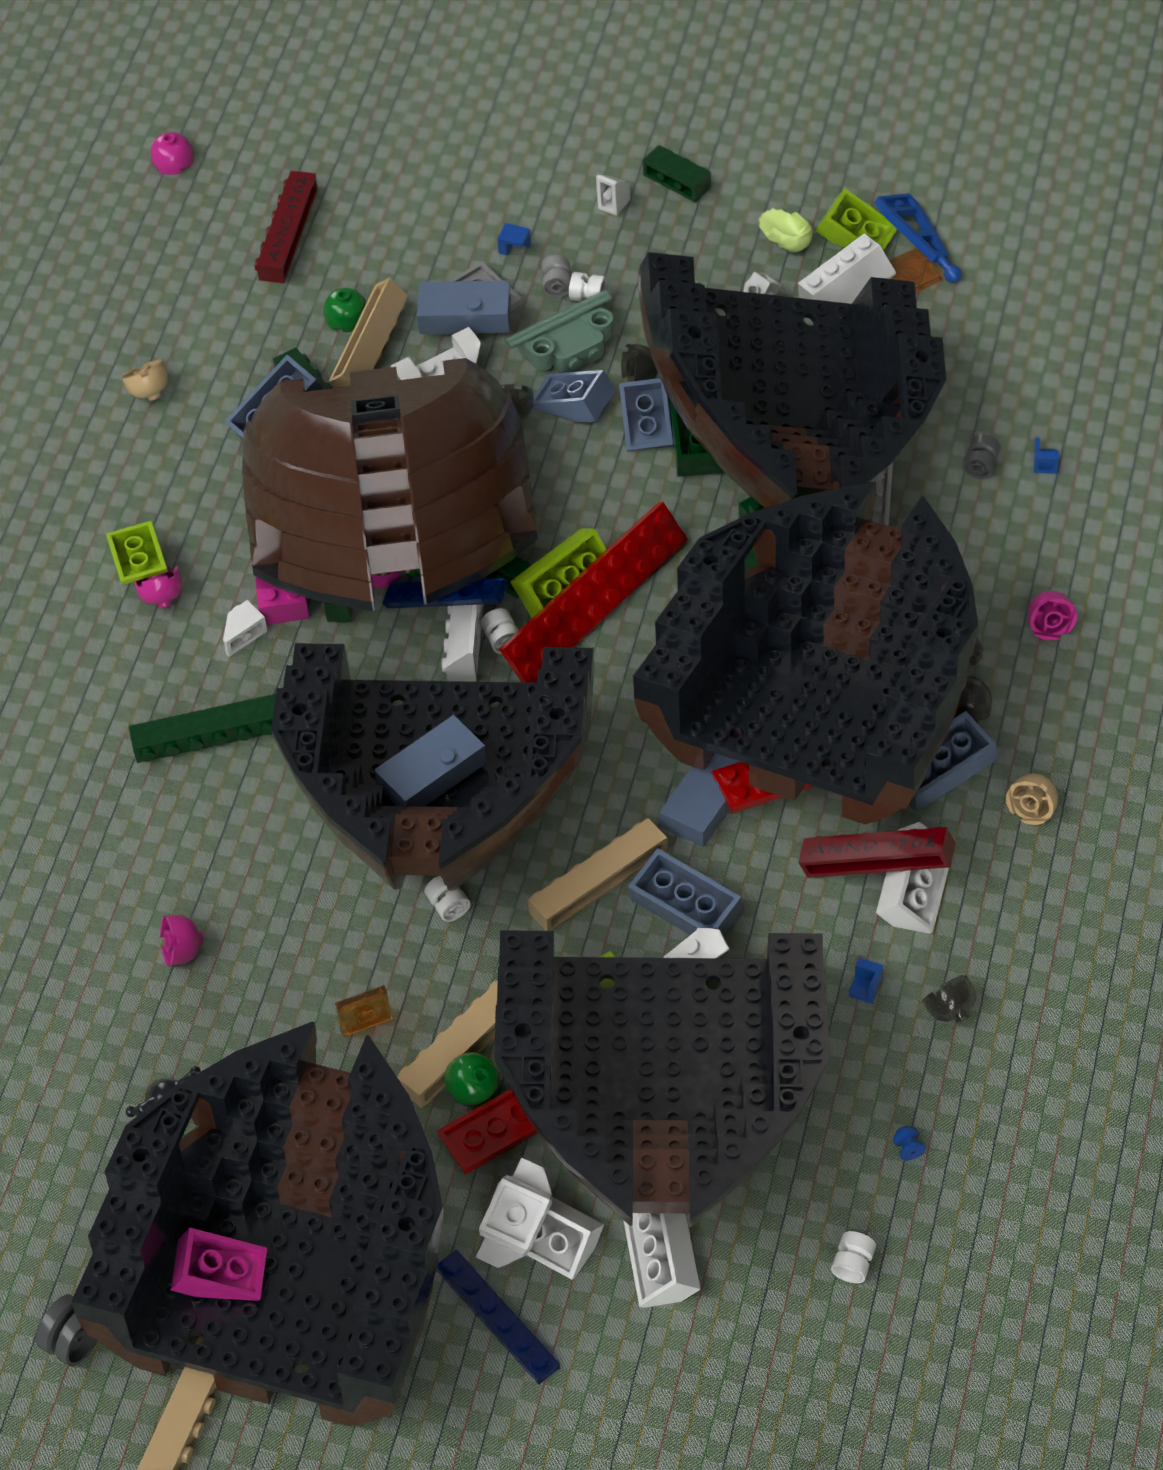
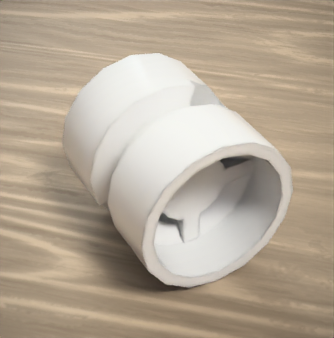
[569,272,607,302]
[480,608,519,654]
[424,876,471,922]
[831,1231,876,1284]

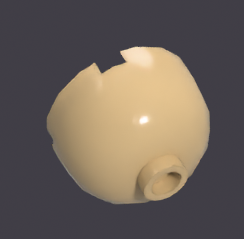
[121,359,168,401]
[1006,773,1058,825]

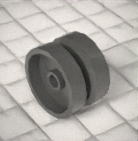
[35,1294,98,1367]

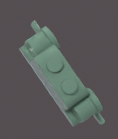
[504,290,613,373]

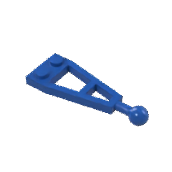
[874,193,962,283]

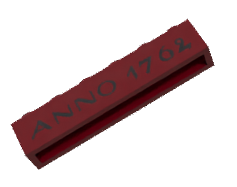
[254,170,318,284]
[798,827,955,878]

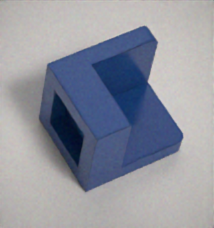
[497,223,531,255]
[1034,437,1059,474]
[849,957,884,1004]

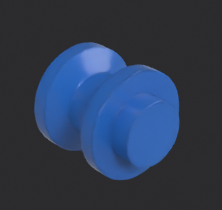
[893,1126,926,1161]

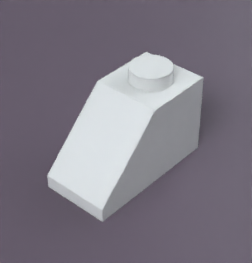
[596,174,630,216]
[223,600,267,657]

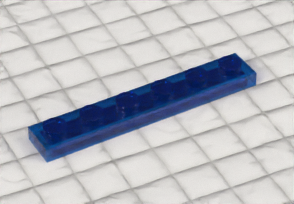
[382,578,508,609]
[437,1249,560,1385]

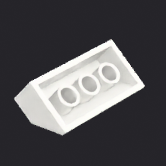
[798,233,896,304]
[442,580,483,682]
[876,822,949,934]
[491,1175,604,1280]
[623,1213,701,1308]

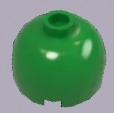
[323,288,366,333]
[444,1052,499,1106]

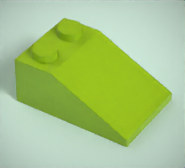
[815,188,897,251]
[106,521,168,585]

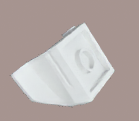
[391,327,481,380]
[663,928,729,986]
[476,1158,553,1268]

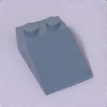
[529,370,615,422]
[619,378,673,452]

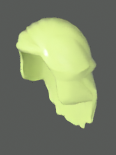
[759,208,813,252]

